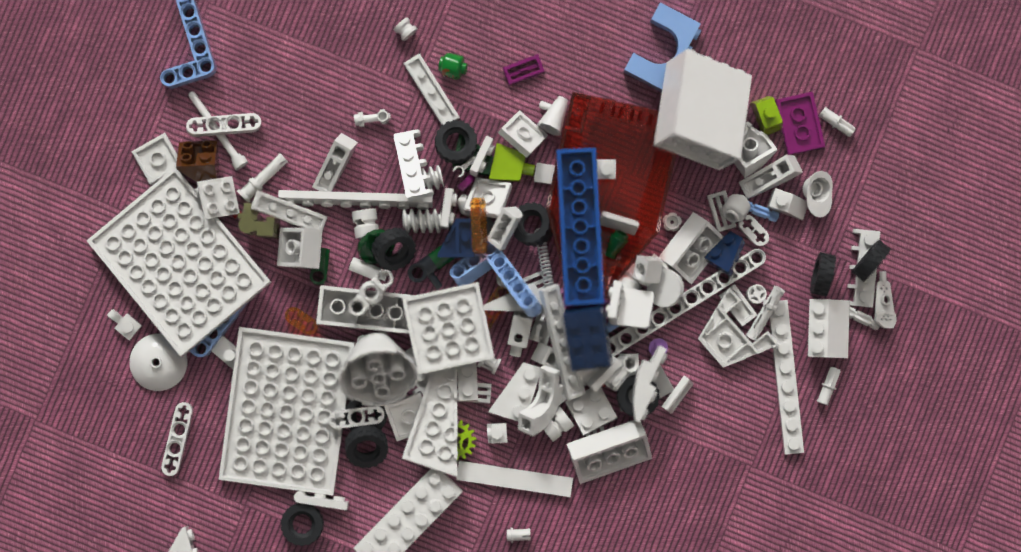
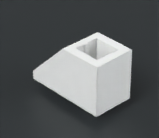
[169,526,199,552]

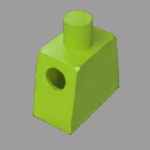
[750,96,783,135]
[489,143,535,182]

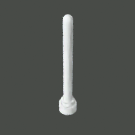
[188,91,248,171]

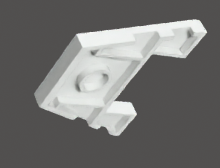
[698,287,779,368]

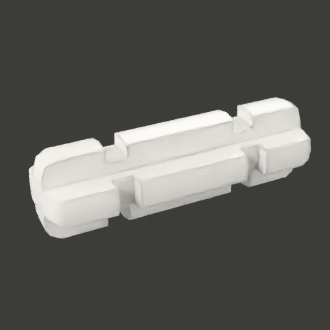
[849,307,880,330]

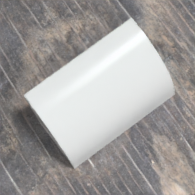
[486,207,522,250]

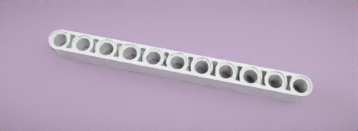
[609,249,766,356]

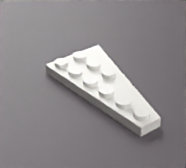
[402,366,457,477]

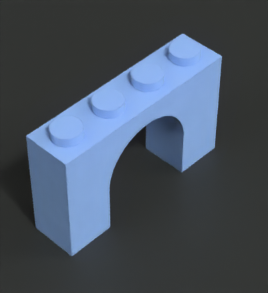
[624,2,702,92]

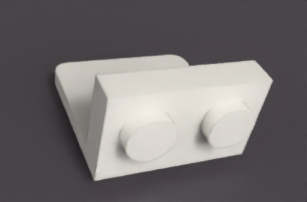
[605,281,654,329]

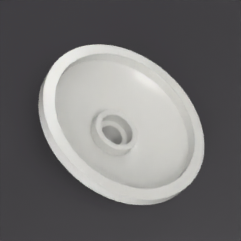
[130,334,188,391]

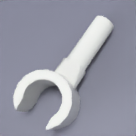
[453,156,475,177]

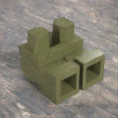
[238,203,280,239]

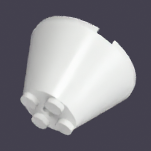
[339,331,417,406]

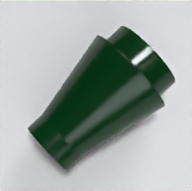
[605,229,629,259]

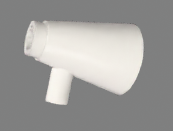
[537,96,568,136]

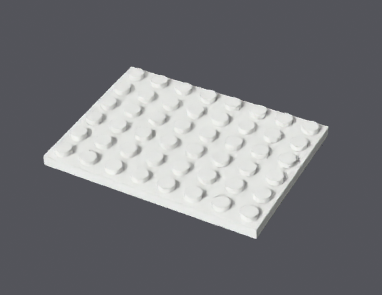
[87,167,272,357]
[219,327,355,495]

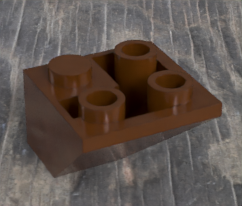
[176,140,219,182]

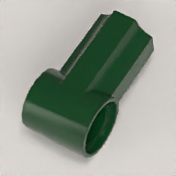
[310,248,330,286]

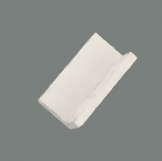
[575,355,622,392]

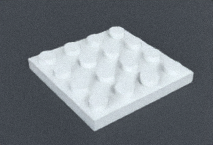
[402,282,495,375]

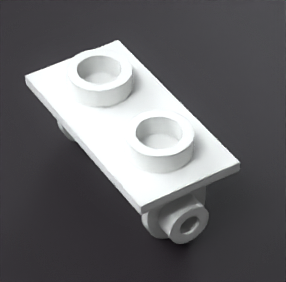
[529,305,550,345]

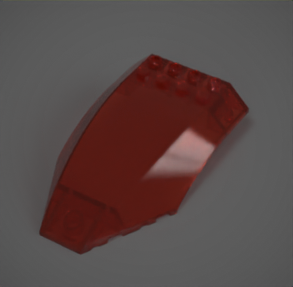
[546,91,677,298]

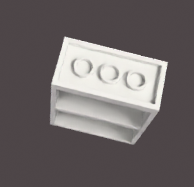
[654,49,752,170]

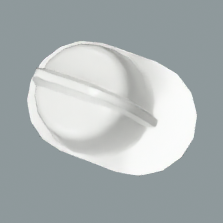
[803,171,833,217]

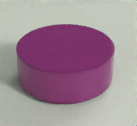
[457,174,475,192]

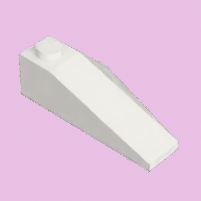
[734,121,777,178]

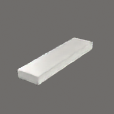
[403,53,460,125]
[250,190,328,231]

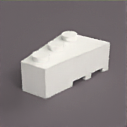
[488,362,540,421]

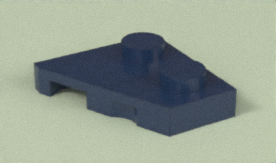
[437,219,475,258]
[704,231,745,277]

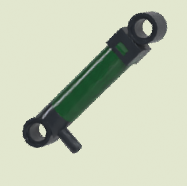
[408,216,495,290]

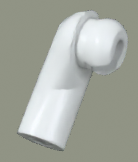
[457,194,479,220]

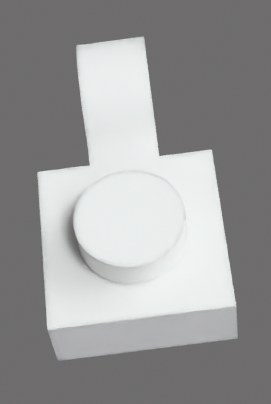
[107,309,142,340]

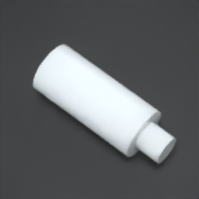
[349,257,388,281]

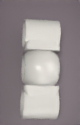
[348,270,394,316]

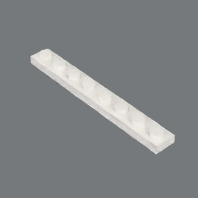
[278,190,433,210]
[769,300,804,455]

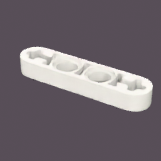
[186,113,261,137]
[161,402,193,476]

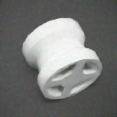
[393,17,417,41]
[746,284,767,304]

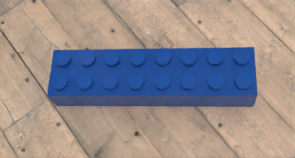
[556,148,604,307]

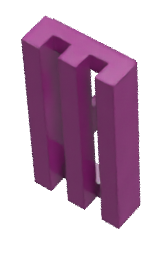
[502,54,545,86]

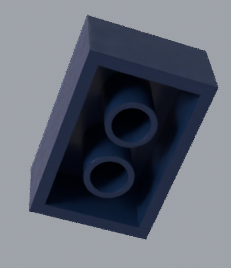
[563,304,613,371]

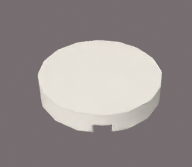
[647,269,684,307]

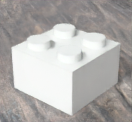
[277,228,322,269]

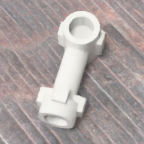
[354,109,391,127]

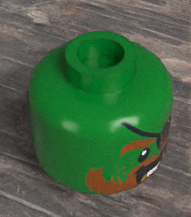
[438,53,468,79]

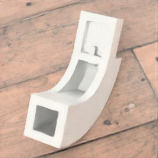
[518,365,564,436]

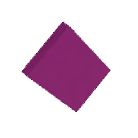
[775,91,825,155]

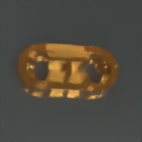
[285,307,319,335]

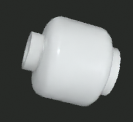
[722,194,751,223]

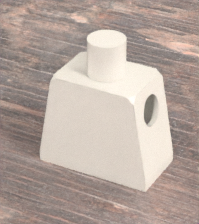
[508,311,533,357]

